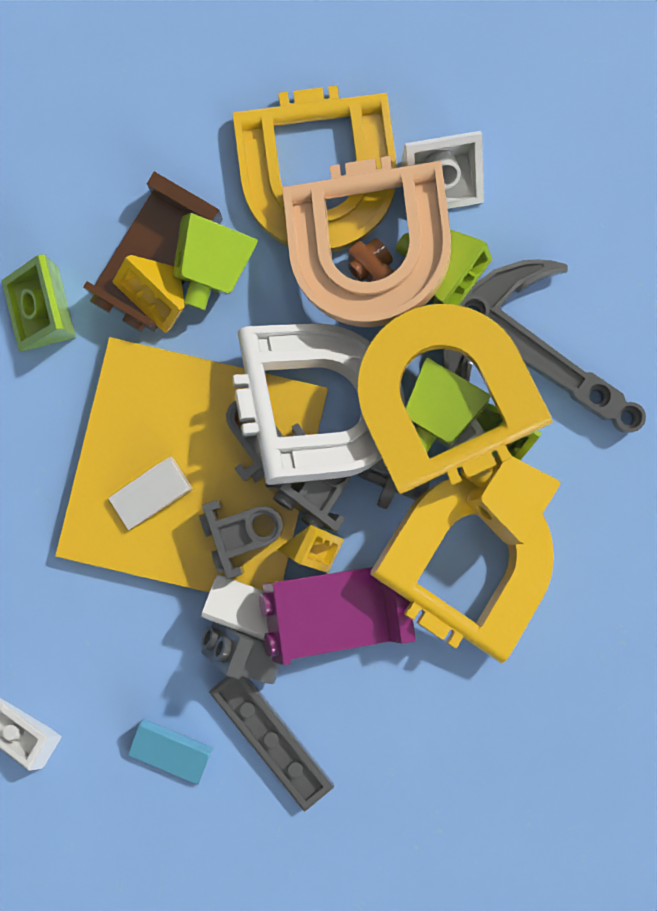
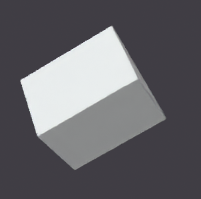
[401,131,484,209]

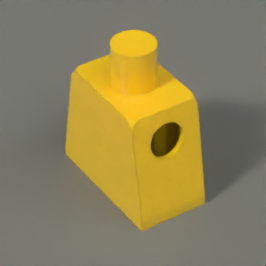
[460,456,561,545]

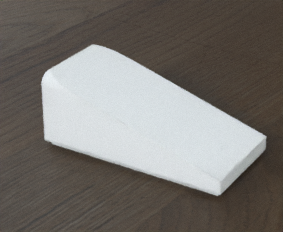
[108,457,194,530]
[0,698,61,771]

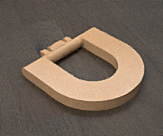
[283,156,452,327]

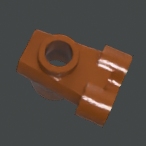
[348,238,394,282]

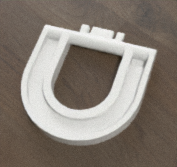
[232,323,405,485]

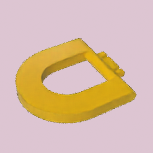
[233,85,397,253]
[358,304,553,494]
[370,475,554,664]

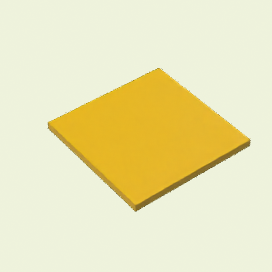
[55,337,328,592]

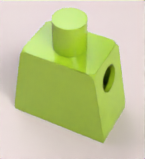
[173,213,258,311]
[396,229,493,305]
[406,358,491,453]

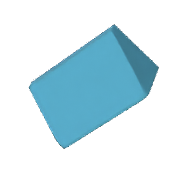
[128,719,213,785]

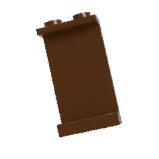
[83,171,223,332]

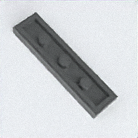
[209,676,334,812]

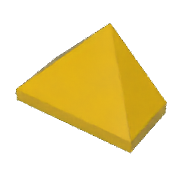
[112,255,185,334]
[277,525,344,573]

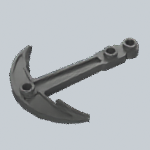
[442,259,646,433]

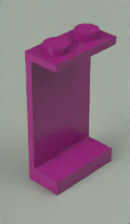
[259,567,416,665]

